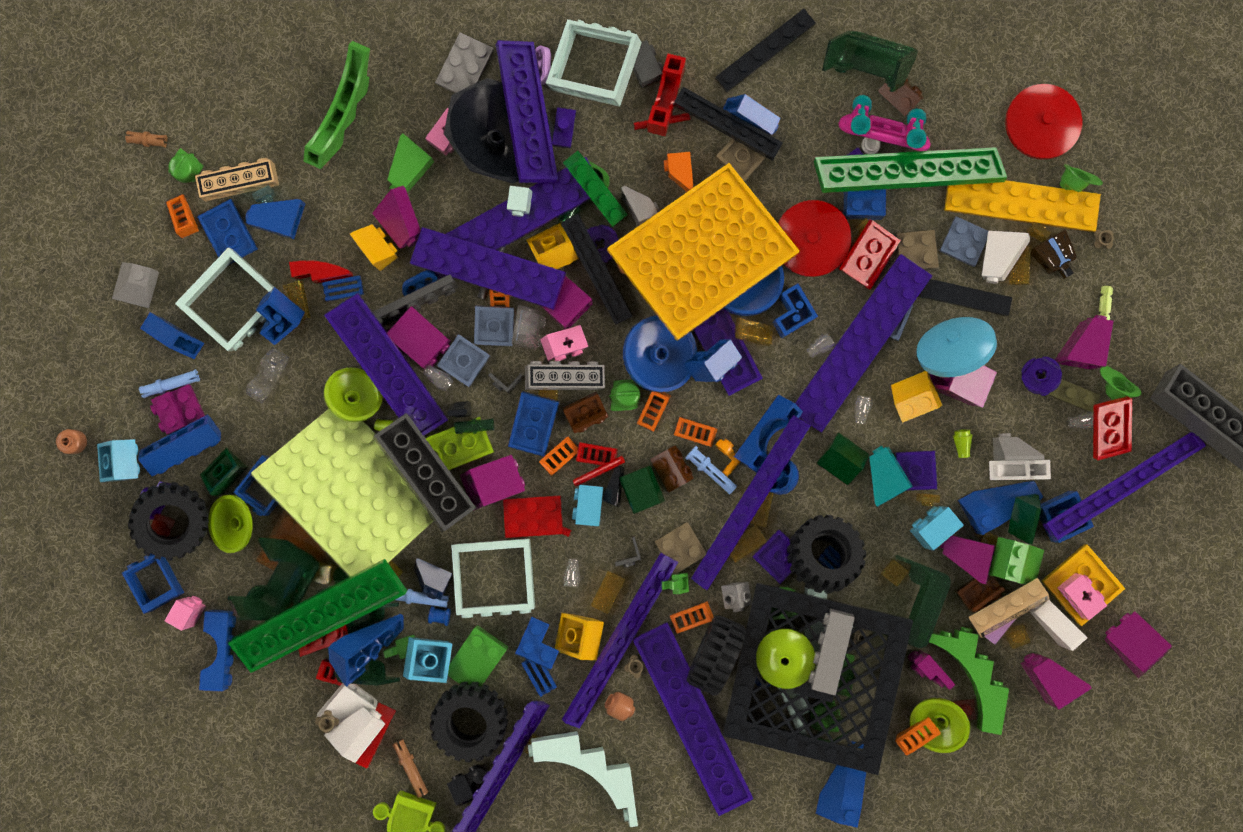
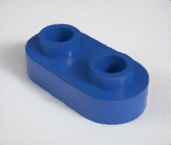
[402,270,438,296]

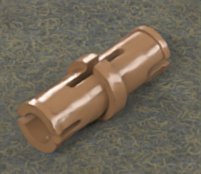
[125,131,167,148]

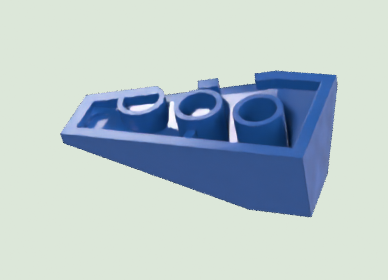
[958,481,1043,535]
[328,614,404,687]
[816,741,866,828]

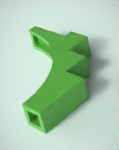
[303,41,370,169]
[914,626,1009,735]

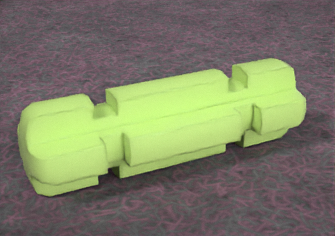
[1098,286,1113,320]

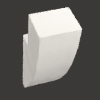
[989,460,1051,480]

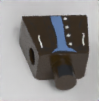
[1029,230,1077,279]

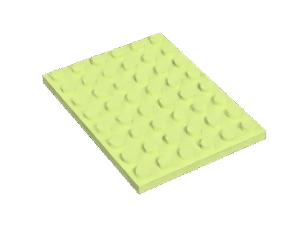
[251,409,434,577]

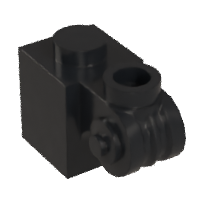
[447,764,487,806]

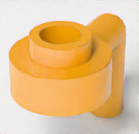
[715,439,740,477]

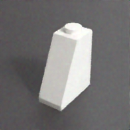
[982,231,1030,283]
[1029,600,1087,651]
[316,682,378,727]
[324,707,385,763]

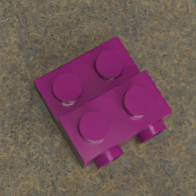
[150,384,205,435]
[907,650,955,690]

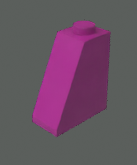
[372,186,421,249]
[940,535,996,584]

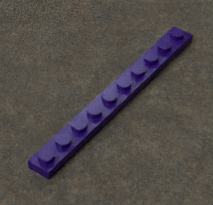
[691,415,811,590]
[1043,431,1206,542]
[562,553,678,729]

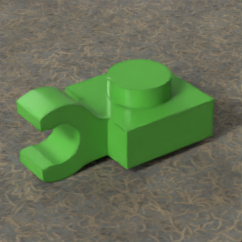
[662,573,689,594]
[383,634,415,659]

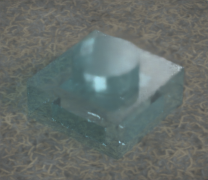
[252,185,277,204]

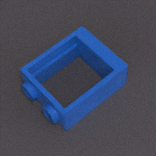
[234,455,278,516]
[122,553,184,614]

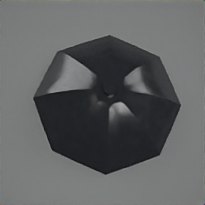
[444,78,554,184]

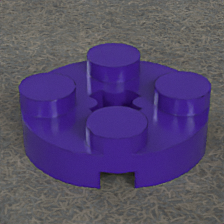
[588,225,619,263]
[1022,357,1062,396]

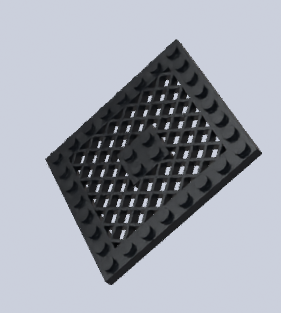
[723,582,913,775]

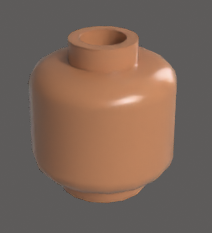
[56,429,87,454]
[605,692,635,721]

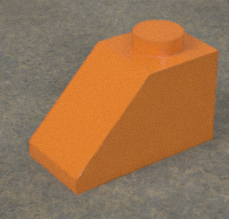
[664,152,693,192]

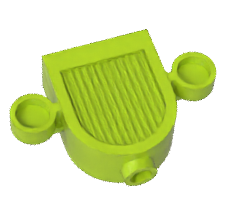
[373,790,445,832]

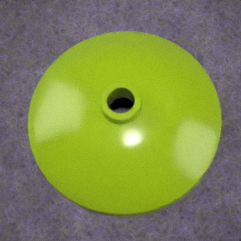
[324,368,383,422]
[208,495,253,553]
[756,629,815,689]
[910,698,970,753]

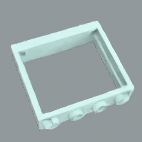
[546,19,642,107]
[175,247,274,351]
[451,538,535,618]

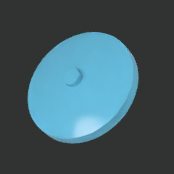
[917,317,997,377]

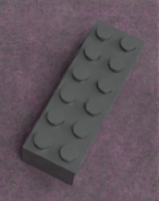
[1150,364,1243,470]
[373,413,476,532]

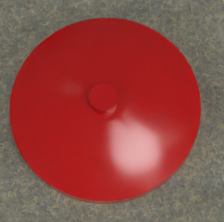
[1005,84,1082,160]
[778,200,851,277]

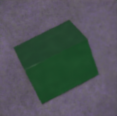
[817,432,870,485]
[200,447,248,496]
[619,465,665,514]
[1008,494,1041,544]

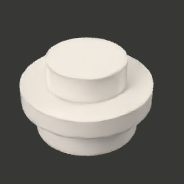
[861,137,881,154]

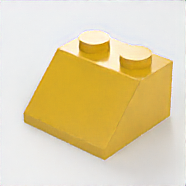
[526,223,578,269]
[350,224,398,271]
[891,371,943,423]
[555,613,604,660]

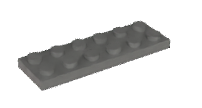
[372,275,458,327]

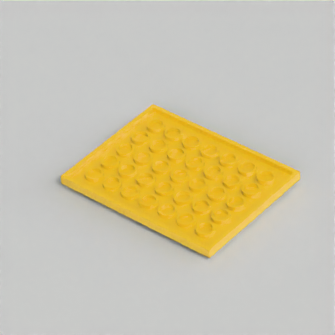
[607,163,800,341]

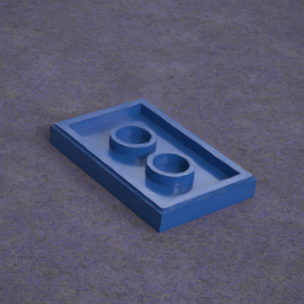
[197,199,258,264]
[508,391,560,457]

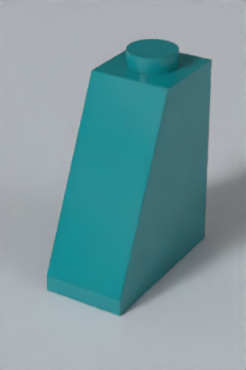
[869,446,913,507]

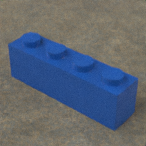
[138,414,221,476]

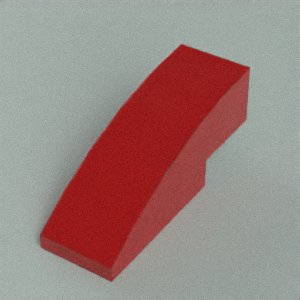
[289,261,353,284]
[355,702,396,769]

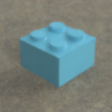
[97,439,140,482]
[572,485,603,526]
[910,506,964,550]
[403,637,452,683]

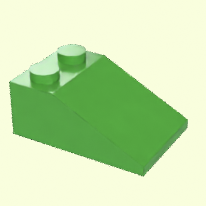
[989,537,1044,585]
[448,625,508,686]

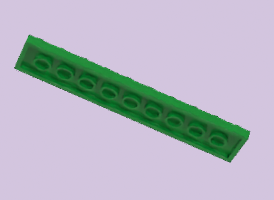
[814,147,1007,193]
[228,559,408,673]

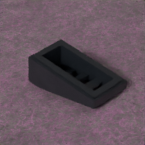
[447,401,472,418]
[602,466,624,507]

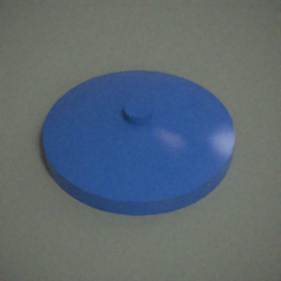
[723,266,784,316]
[623,315,697,392]

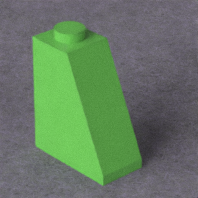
[387,133,434,193]

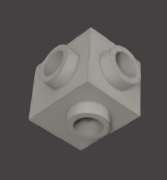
[721,582,752,612]

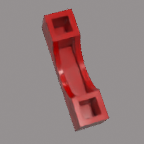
[647,53,686,137]

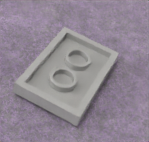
[435,33,494,93]

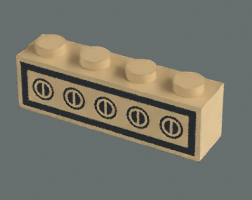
[195,158,279,202]
[968,578,1050,638]

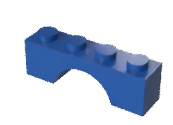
[734,395,803,473]
[199,610,236,691]

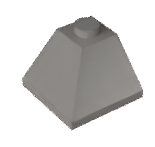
[621,186,660,227]
[112,262,159,308]
[993,433,1044,461]

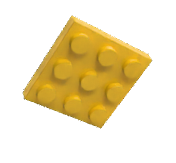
[1041,544,1125,626]

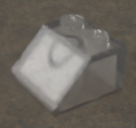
[512,305,546,351]

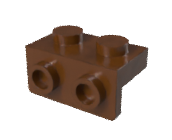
[878,72,924,117]
[562,391,609,433]
[650,445,694,493]
[955,575,1005,612]

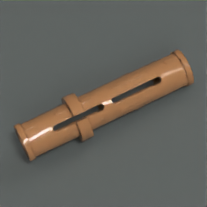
[392,739,429,798]

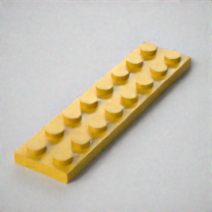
[944,180,1101,232]

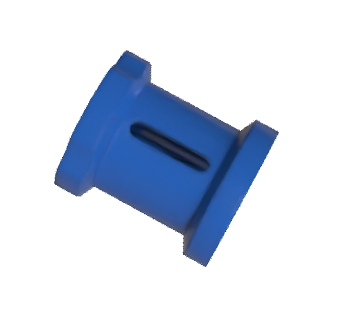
[428,606,451,626]

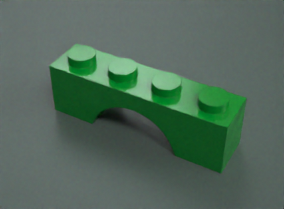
[563,150,628,226]

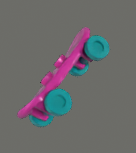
[838,95,931,151]

